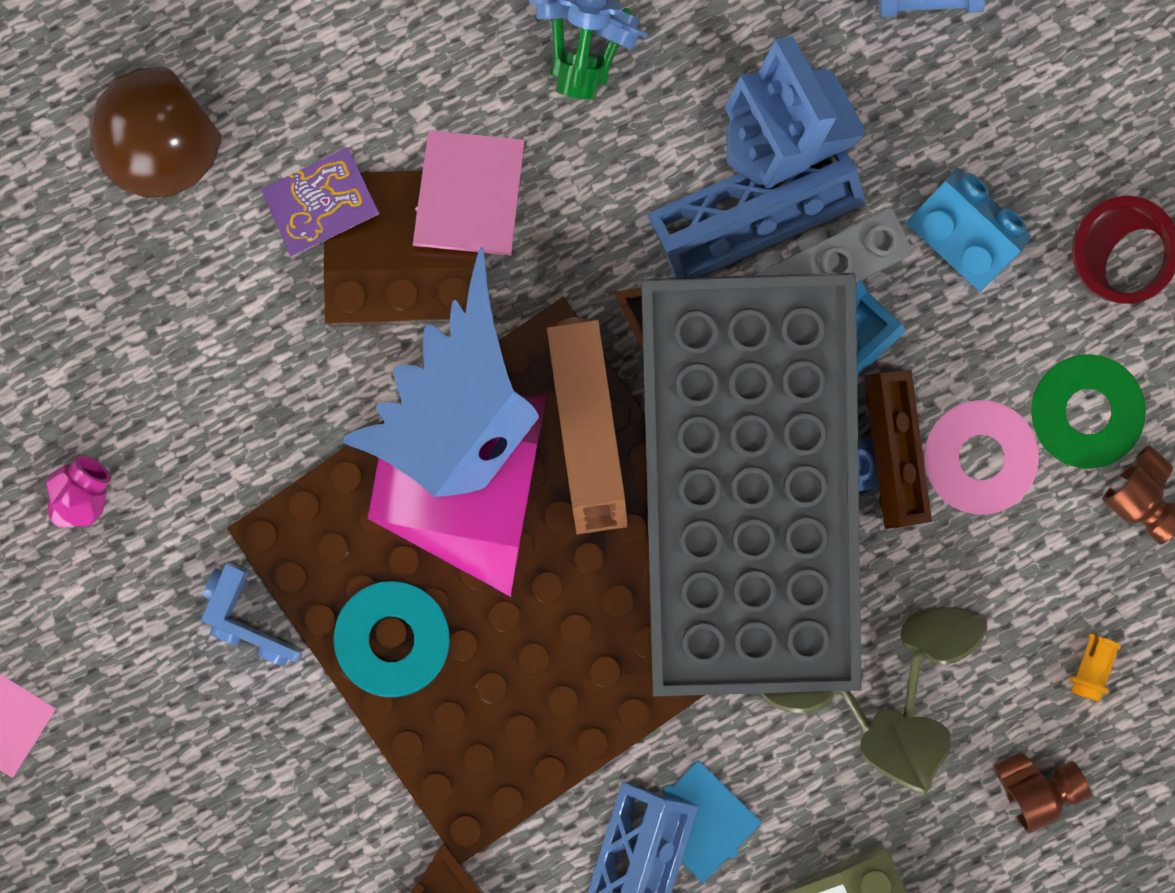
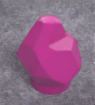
[46,455,111,528]

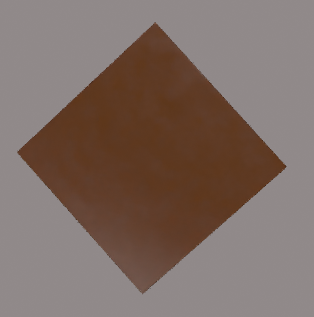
[227,296,705,864]

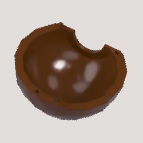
[89,67,221,198]

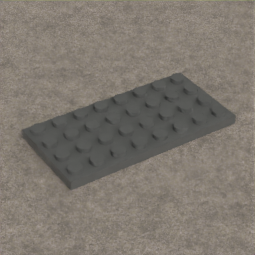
[641,272,862,696]

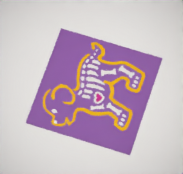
[261,147,379,257]

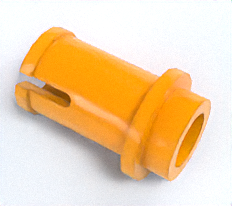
[1069,634,1121,703]

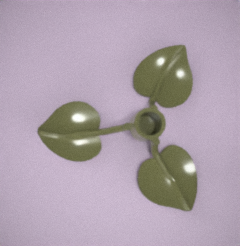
[758,607,988,794]

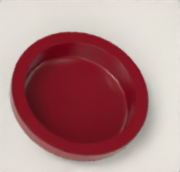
[1072,196,1175,304]

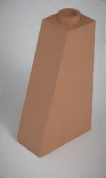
[547,317,627,534]

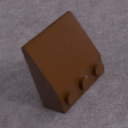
[324,170,478,327]

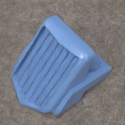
[725,36,865,188]

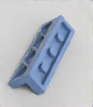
[647,150,866,278]
[587,782,698,893]

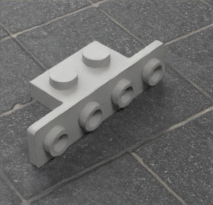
[752,209,913,283]

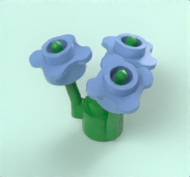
[529,0,648,99]

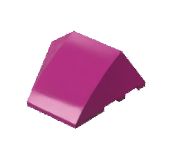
[368,394,547,597]

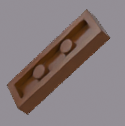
[864,370,932,529]

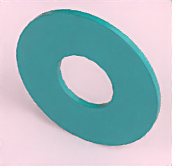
[334,581,450,697]

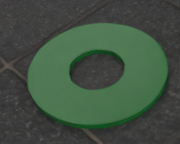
[1031,354,1146,469]

